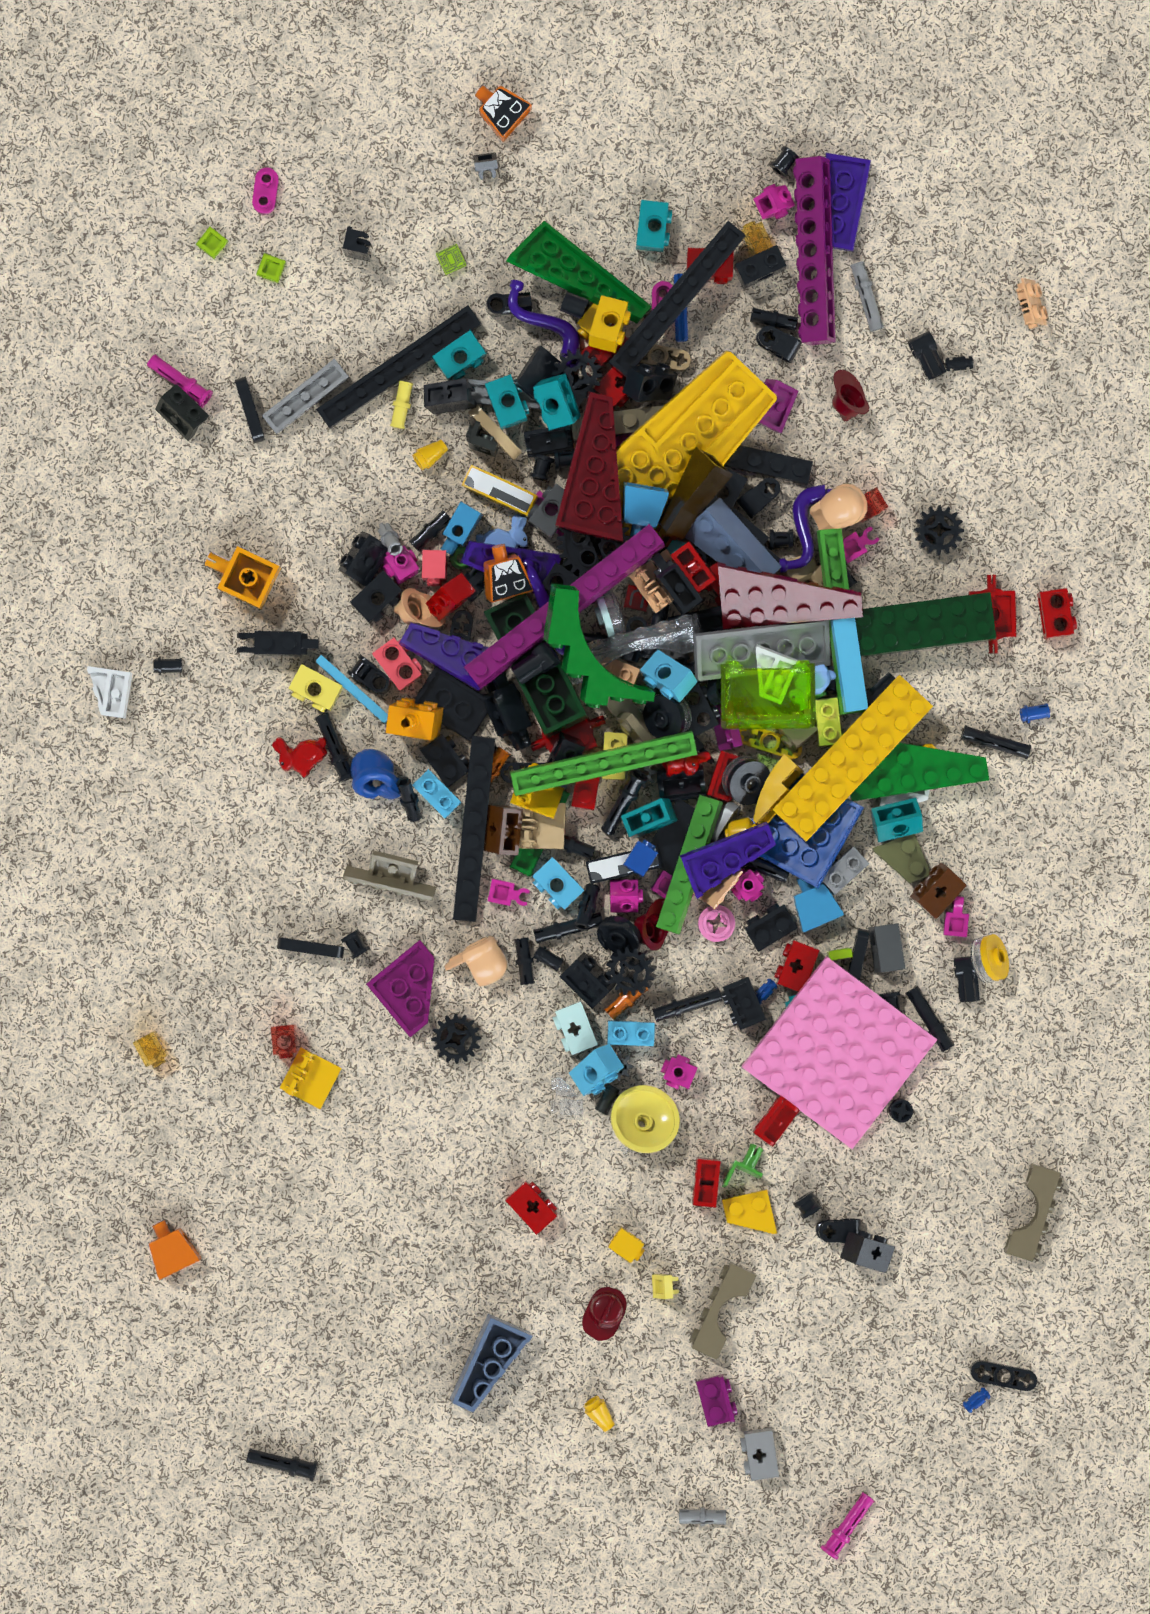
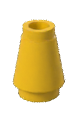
[412,439,448,470]
[583,1396,615,1432]

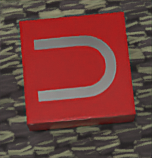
[624,584,648,612]

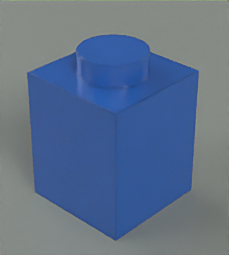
[623,840,658,877]

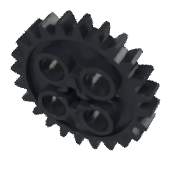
[557,519,632,578]

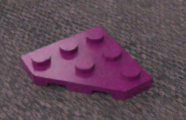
[366,940,435,1037]

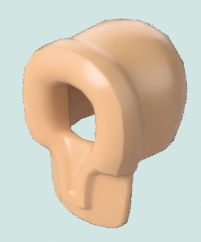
[810,483,867,530]
[444,936,507,987]

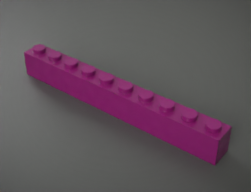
[464,524,665,689]

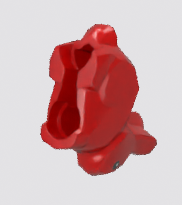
[272,737,328,779]
[662,752,711,776]

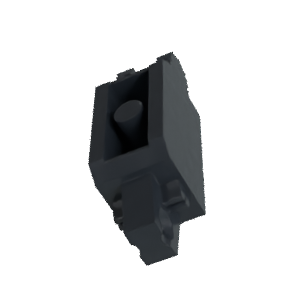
[237,631,320,657]
[483,672,532,751]

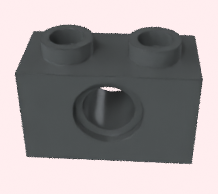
[528,483,564,539]

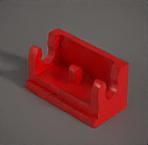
[707,750,745,802]
[752,1095,800,1147]

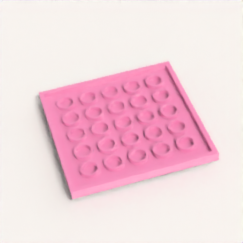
[742,956,937,1149]

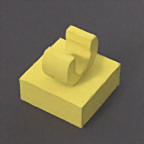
[652,1274,679,1299]

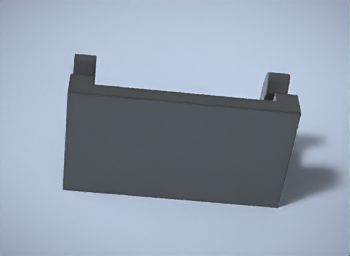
[868,923,905,973]

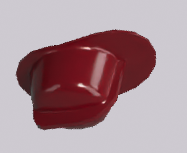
[832,370,870,422]
[634,898,669,951]
[582,1287,627,1341]

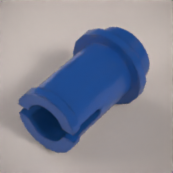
[1020,703,1050,724]

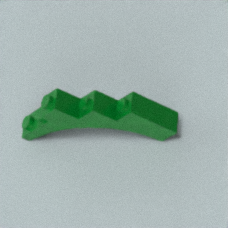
[543,583,655,708]

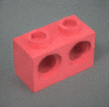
[422,550,447,586]
[372,638,423,692]

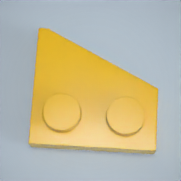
[722,1189,777,1234]

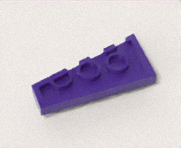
[826,153,871,252]
[461,541,561,593]
[399,623,489,691]
[680,822,776,899]

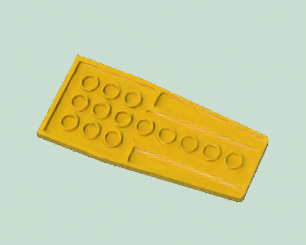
[616,351,777,536]

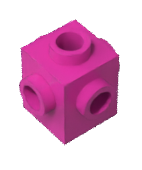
[753,184,795,220]
[383,546,419,586]
[731,869,765,902]
[610,880,643,913]
[660,1054,698,1089]

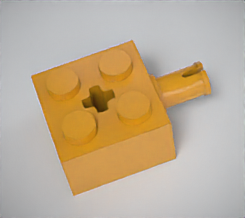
[205,546,281,610]
[385,698,444,740]

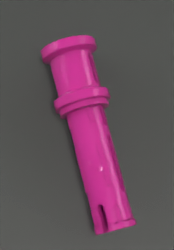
[147,354,213,408]
[820,1492,875,1560]

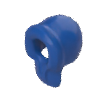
[350,749,400,800]

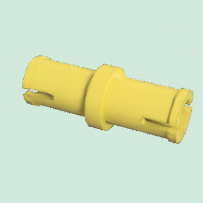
[390,381,413,429]

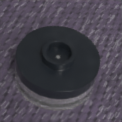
[643,694,692,738]
[722,756,770,805]

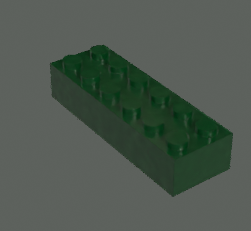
[855,592,996,658]
[484,593,588,739]

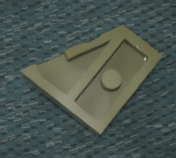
[872,834,930,883]

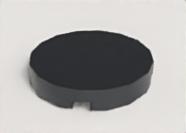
[597,916,642,954]

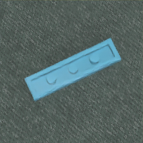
[830,618,868,713]
[316,655,388,723]

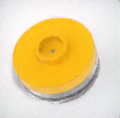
[970,934,1009,983]

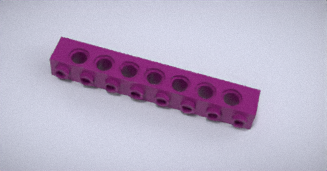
[793,156,836,345]

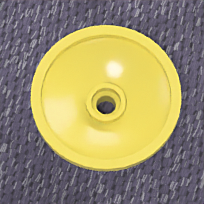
[611,1085,680,1153]

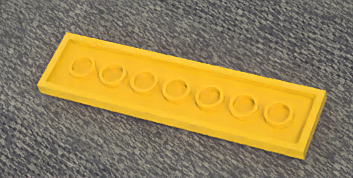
[772,674,933,842]

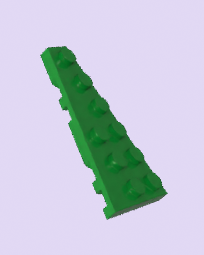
[506,221,652,324]
[841,733,989,801]

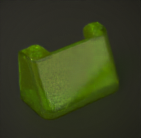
[721,660,816,729]

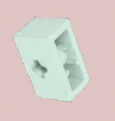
[552,1001,598,1055]

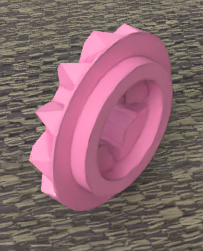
[698,905,735,942]

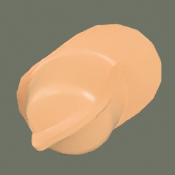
[394,588,446,628]

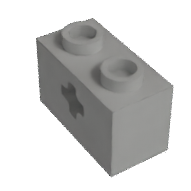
[822,846,869,895]
[740,1427,779,1481]

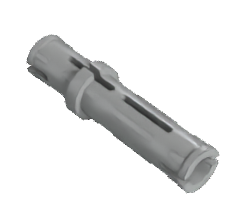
[850,261,884,332]

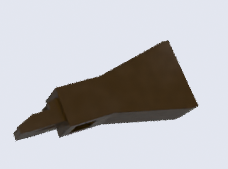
[657,447,733,553]

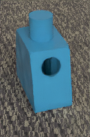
[622,482,669,537]
[441,502,483,556]
[793,878,844,933]

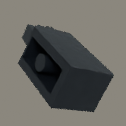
[651,553,703,616]

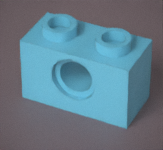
[640,649,698,702]
[412,769,462,819]
[532,857,584,910]
[607,1020,655,1046]
[569,1044,624,1096]

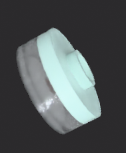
[594,588,625,638]

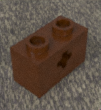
[484,805,523,855]
[910,863,967,919]

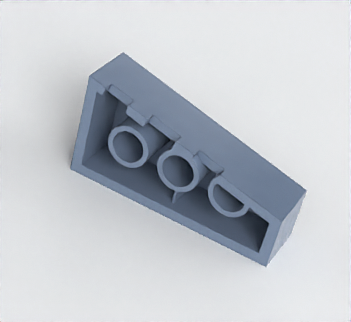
[685,498,781,574]
[450,1313,533,1412]

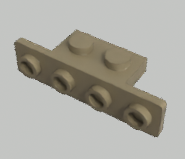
[606,697,662,768]
[343,851,436,901]

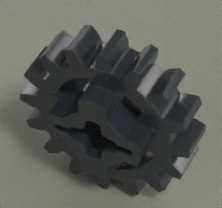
[552,348,602,399]
[913,505,964,556]
[606,945,657,996]
[431,1013,482,1064]

